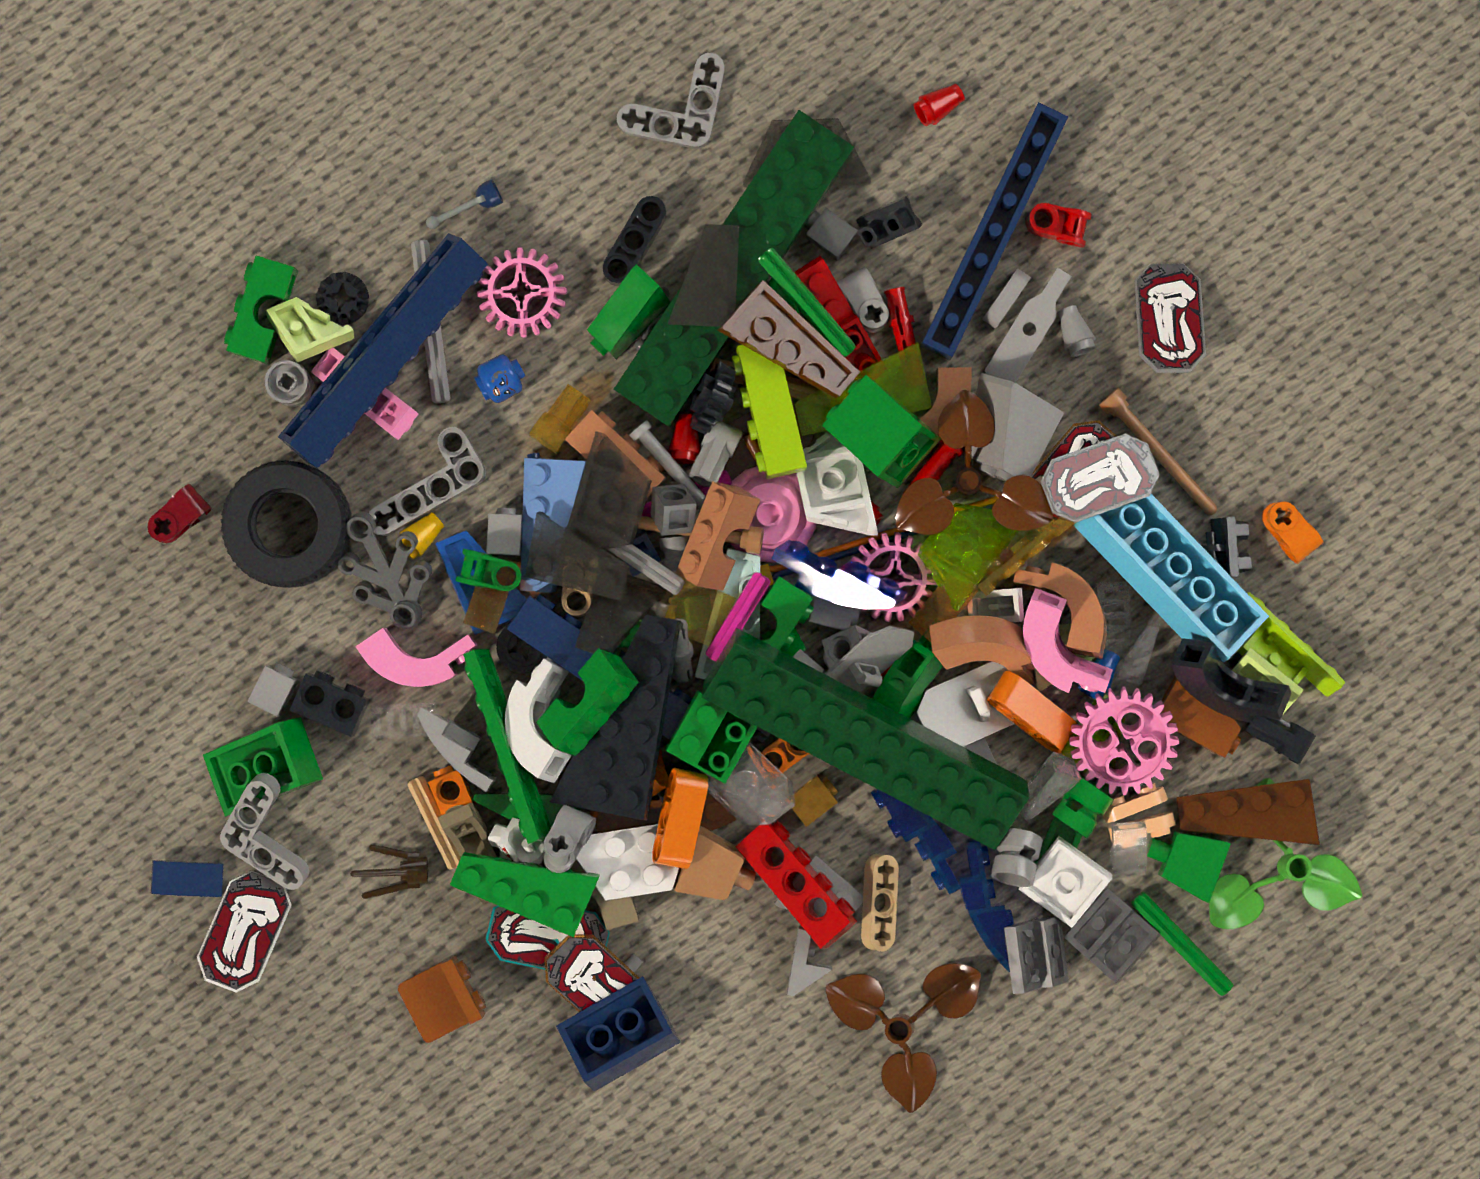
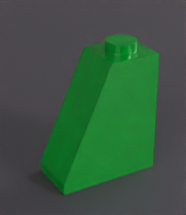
[587,264,671,359]

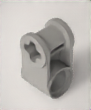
[837,267,889,333]
[544,805,596,873]

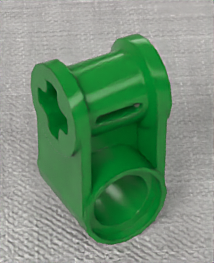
[455,548,522,591]

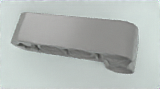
[368,427,486,536]

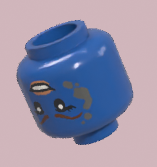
[474,354,526,403]

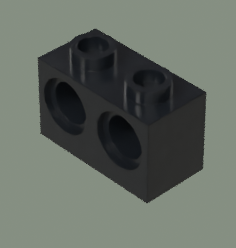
[290,670,370,737]

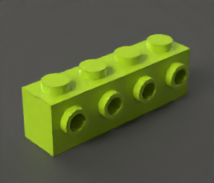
[732,345,807,479]

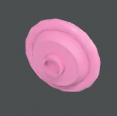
[730,466,817,563]

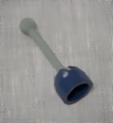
[426,179,503,229]

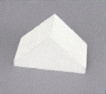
[968,588,1024,622]

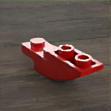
[794,256,888,381]

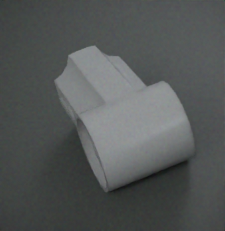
[689,422,744,487]

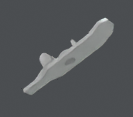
[985,268,1072,383]

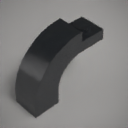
[1171,638,1292,723]

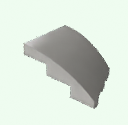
[417,707,498,792]

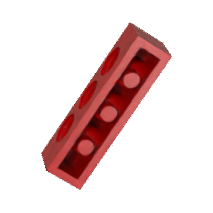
[735,820,858,949]

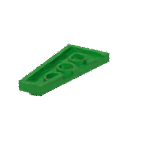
[450,852,600,937]

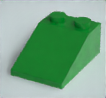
[203,717,323,817]

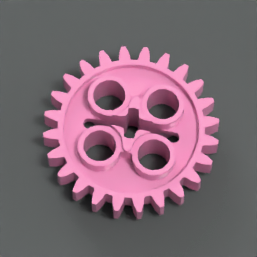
[1069,687,1179,795]

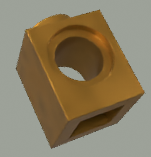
[786,775,838,827]

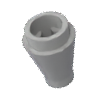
[1058,305,1096,357]

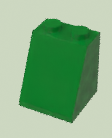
[822,375,941,488]

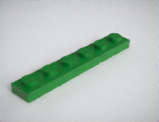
[463,649,551,844]

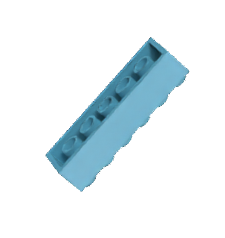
[1073,494,1269,662]

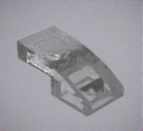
[1110,821,1147,879]

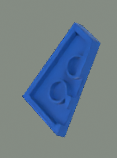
[435,531,527,635]

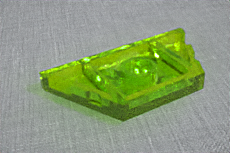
[918,503,1019,611]

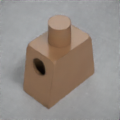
[673,825,756,900]

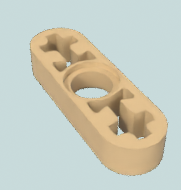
[861,854,899,952]

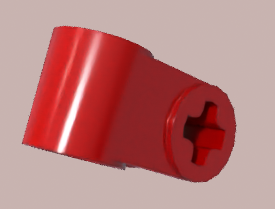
[1025,203,1092,247]

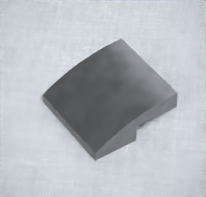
[1064,888,1160,984]
[1004,916,1069,994]

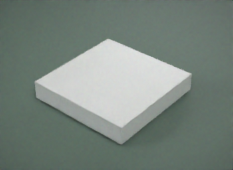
[1019,836,1112,928]

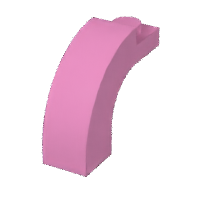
[311,348,419,440]
[1023,588,1113,693]
[355,628,478,687]

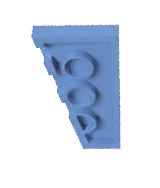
[520,458,590,593]

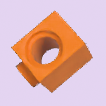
[428,765,476,815]

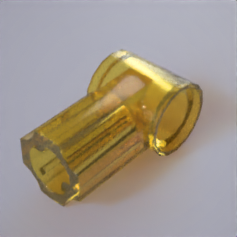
[529,384,591,454]

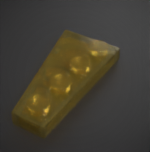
[978,516,1074,596]

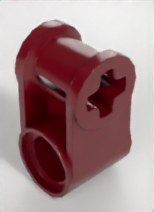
[147,484,212,543]

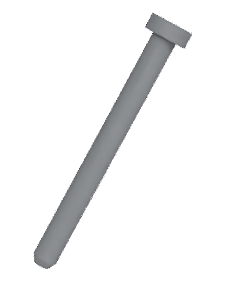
[629,420,706,510]

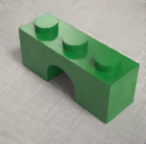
[224,255,298,365]
[760,576,814,652]
[536,648,639,756]

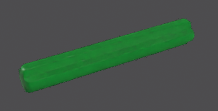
[758,248,856,357]
[1131,892,1234,996]

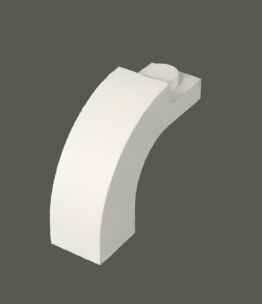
[505,658,571,783]

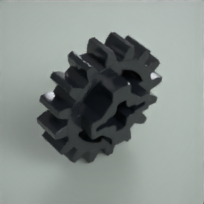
[690,362,737,435]

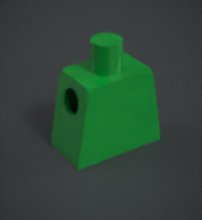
[1145,831,1231,903]

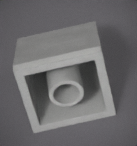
[971,373,1064,482]

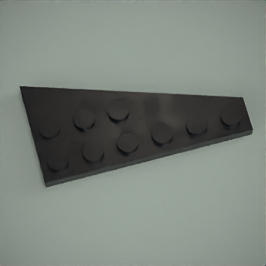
[550,615,681,820]

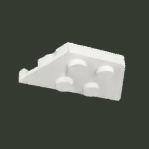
[797,433,878,536]
[576,824,679,901]

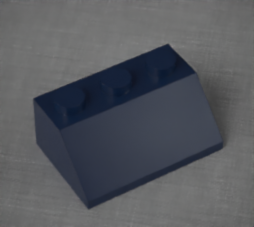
[556,976,681,1092]

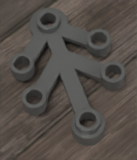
[338,512,432,629]

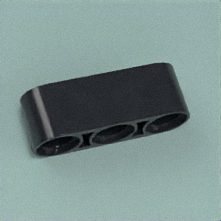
[603,196,666,286]

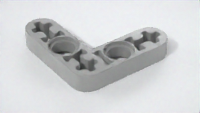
[617,53,725,149]
[220,773,310,890]

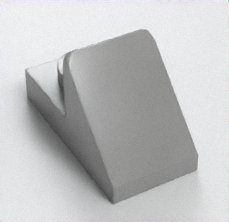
[787,926,832,996]

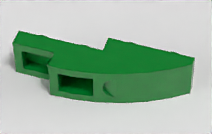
[873,619,943,719]

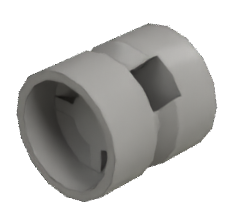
[265,360,314,406]
[991,828,1043,887]

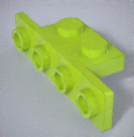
[1237,592,1345,697]

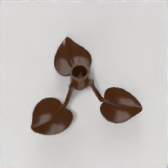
[896,390,1053,535]
[826,963,981,1113]

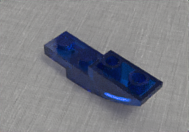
[771,540,907,609]
[871,789,961,895]
[957,840,1014,972]

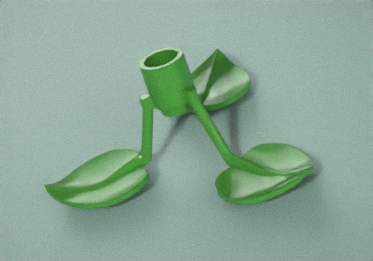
[1209,778,1362,929]

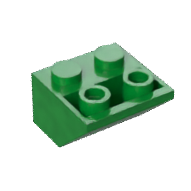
[665,690,757,784]

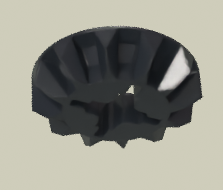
[315,272,369,325]
[496,624,547,673]

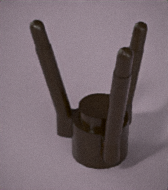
[350,845,428,899]

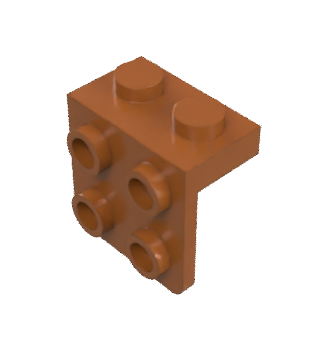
[398,955,486,1043]

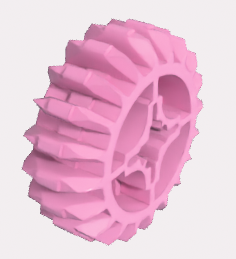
[477,248,567,338]
[847,532,937,622]

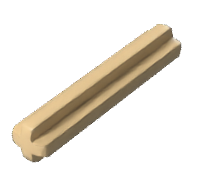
[408,776,461,869]

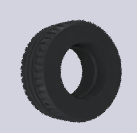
[221,460,352,588]

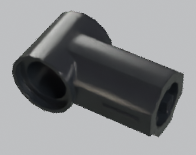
[1244,716,1316,765]

